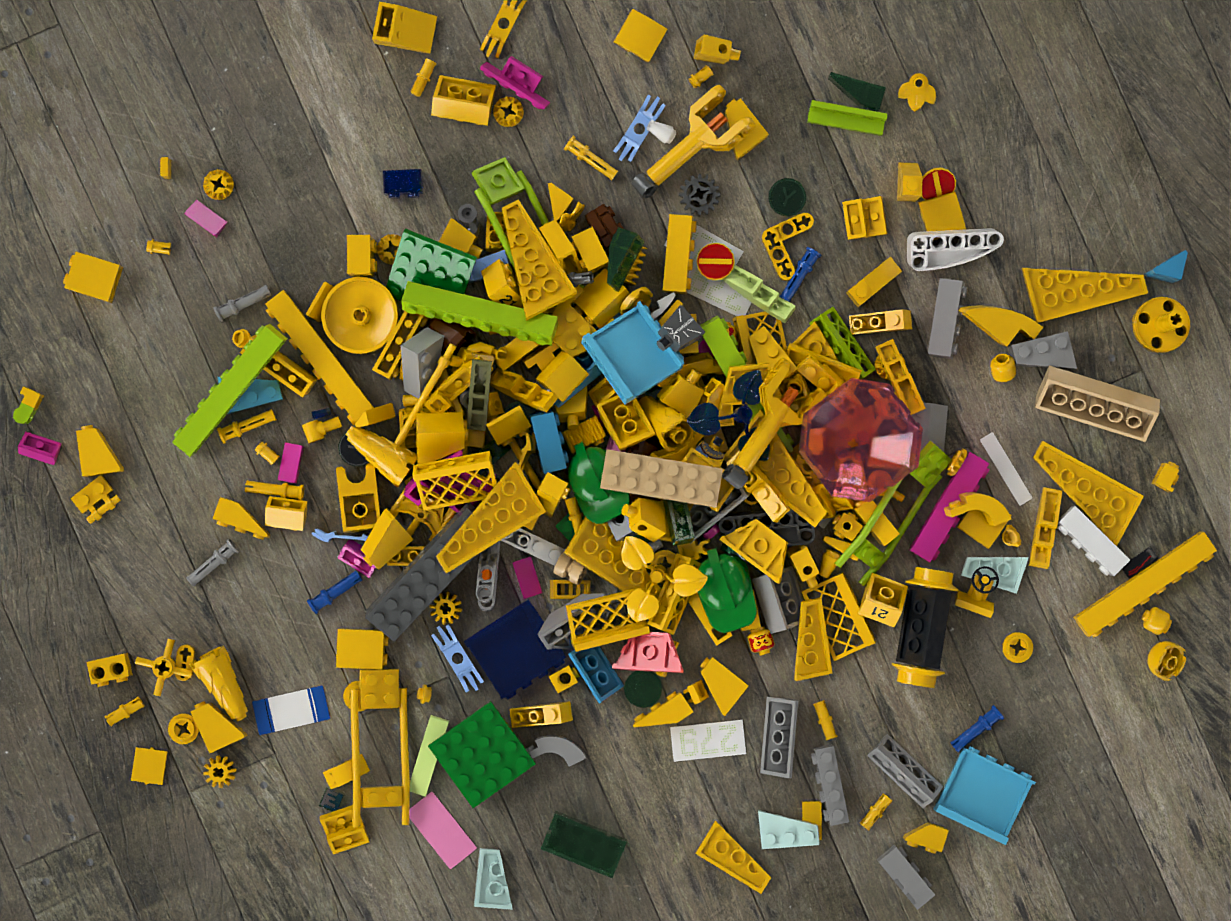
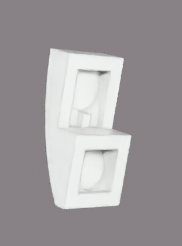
[651,292,676,320]

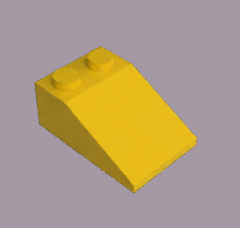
[597,395,656,451]

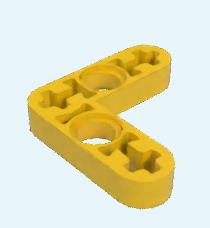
[761,213,814,281]

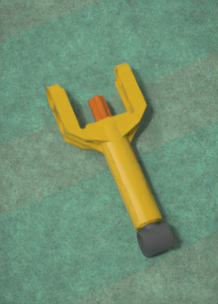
[632,85,756,198]
[722,358,827,489]

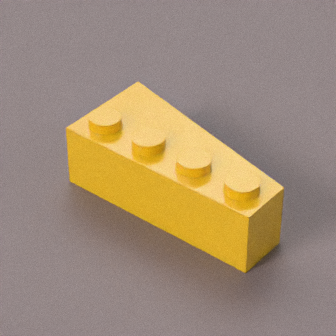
[536,472,571,518]

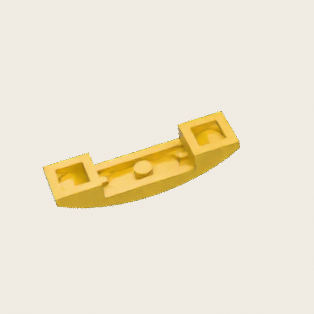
[424,356,493,413]

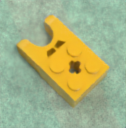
[336,463,381,533]

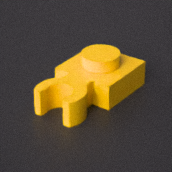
[677,539,711,560]

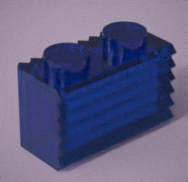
[383,169,423,199]

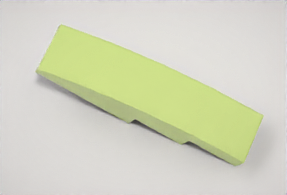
[722,264,795,323]
[410,715,449,797]

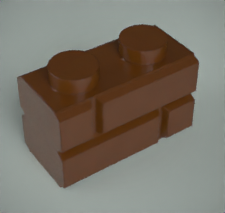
[585,204,625,250]

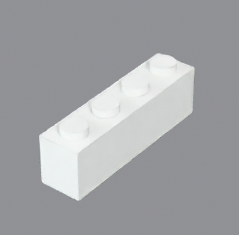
[1057,506,1130,576]

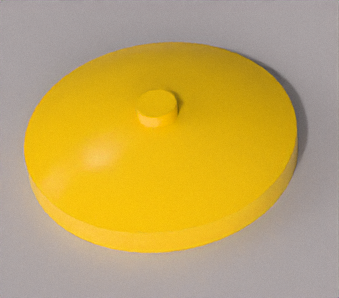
[321,277,399,354]

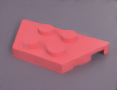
[612,632,684,673]

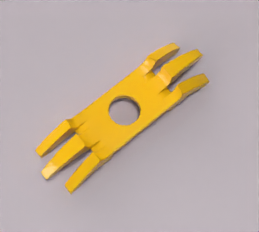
[480,0,528,59]
[518,432,536,472]

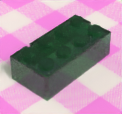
[541,811,627,878]

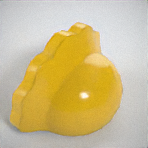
[1002,525,1021,547]

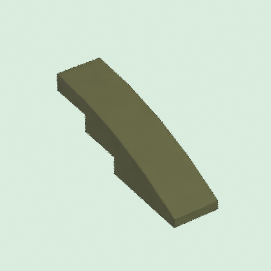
[467,359,492,431]

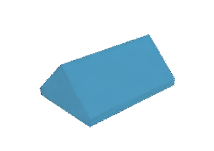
[568,646,624,703]

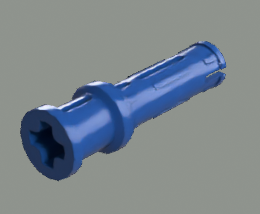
[779,246,822,302]
[307,570,363,614]
[950,705,1005,752]

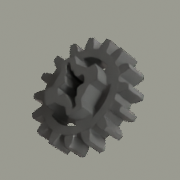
[679,174,720,216]

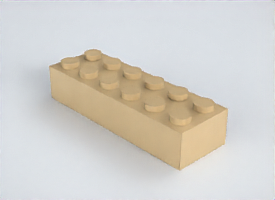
[1035,365,1160,442]
[600,449,723,508]

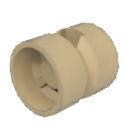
[553,552,588,585]

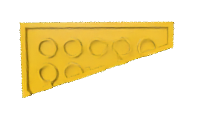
[436,462,546,573]

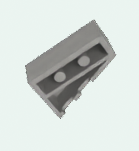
[401,327,444,399]
[1008,331,1077,370]
[877,845,935,910]

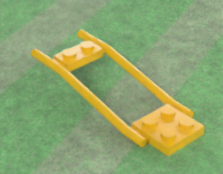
[351,669,410,827]

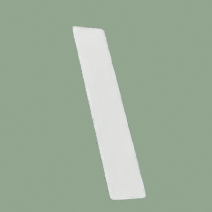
[980,432,1032,506]

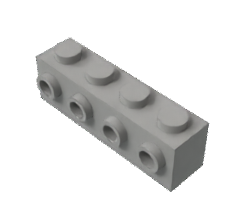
[928,278,967,359]
[811,744,849,826]

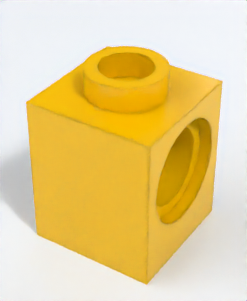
[549,665,580,693]

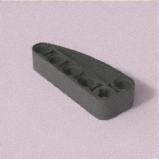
[719,507,815,546]

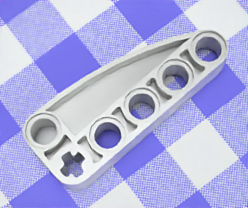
[907,228,1004,271]

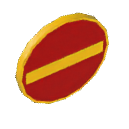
[921,168,956,200]
[696,243,735,281]

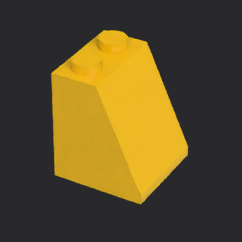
[416,412,468,464]

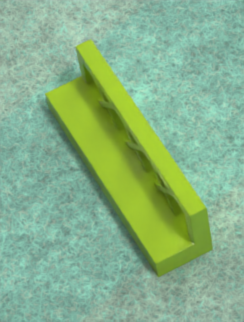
[807,100,888,136]
[809,307,876,382]

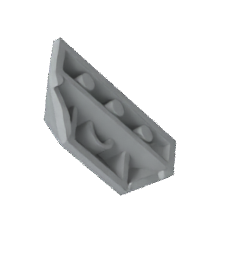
[538,593,613,650]

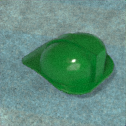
[568,442,630,524]
[698,548,757,633]

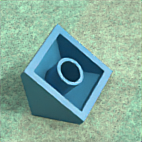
[1145,250,1188,283]

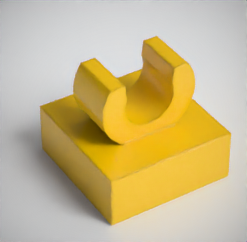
[683,680,709,705]

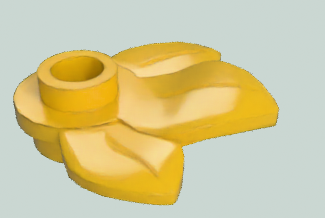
[898,73,936,112]
[559,202,585,232]

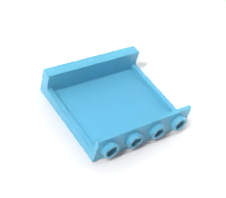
[581,301,684,405]
[934,746,1036,845]

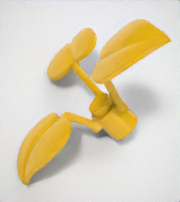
[621,536,708,622]

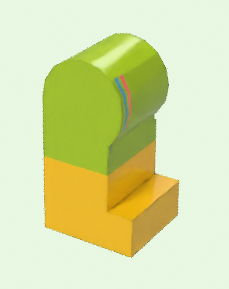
[13,386,44,424]

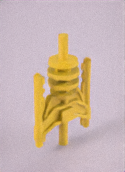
[389,476,456,541]

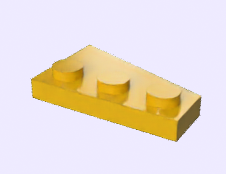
[749,326,798,384]

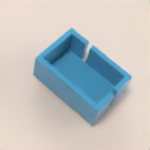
[529,409,569,474]

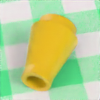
[819,548,841,579]

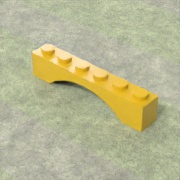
[650,377,725,462]

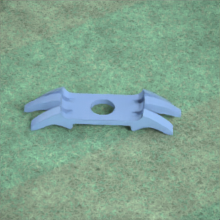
[613,95,666,162]
[312,528,369,543]
[431,624,484,692]

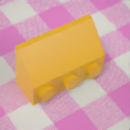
[431,75,496,126]

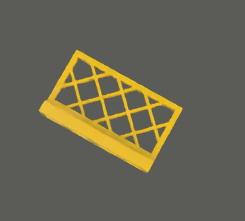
[732,311,787,365]
[413,451,497,511]
[801,572,876,661]
[566,587,650,652]

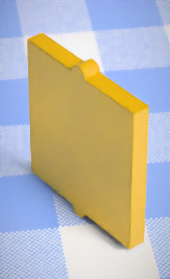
[131,747,168,785]

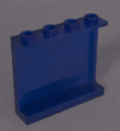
[464,599,567,700]

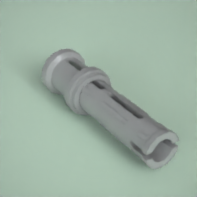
[213,285,272,323]
[186,539,240,586]

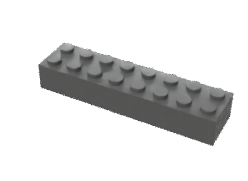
[365,502,476,642]

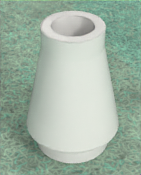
[647,120,676,144]

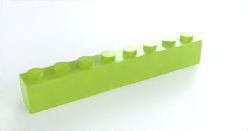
[401,281,558,346]
[700,315,794,453]
[172,324,288,457]

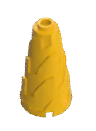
[639,396,697,454]
[346,426,417,487]
[190,645,248,721]

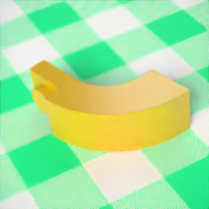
[944,492,1012,526]

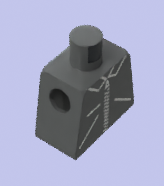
[657,305,705,352]

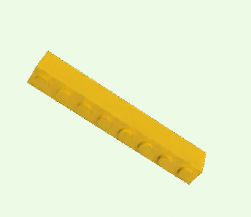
[265,290,374,425]
[1073,532,1217,638]

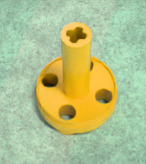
[1132,297,1190,353]

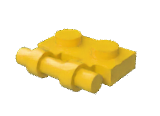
[70,475,121,524]

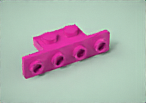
[480,56,550,110]

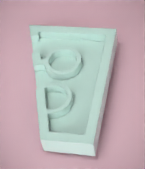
[961,557,1029,594]
[758,810,820,849]
[474,848,513,910]

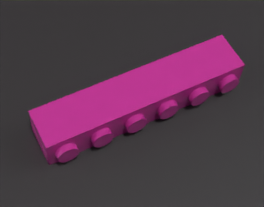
[908,452,990,562]

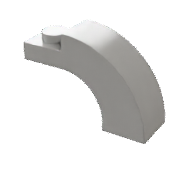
[526,735,586,767]

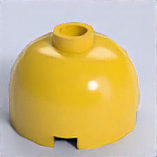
[1147,641,1186,681]

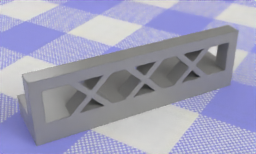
[867,734,943,808]

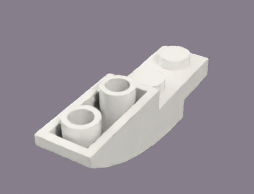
[501,528,565,566]

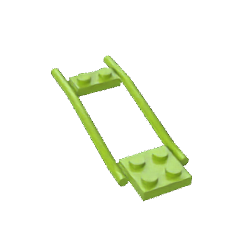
[472,157,585,289]
[835,440,952,586]

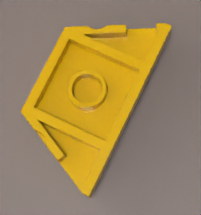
[720,519,788,584]

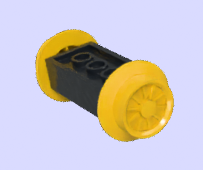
[891,567,959,688]

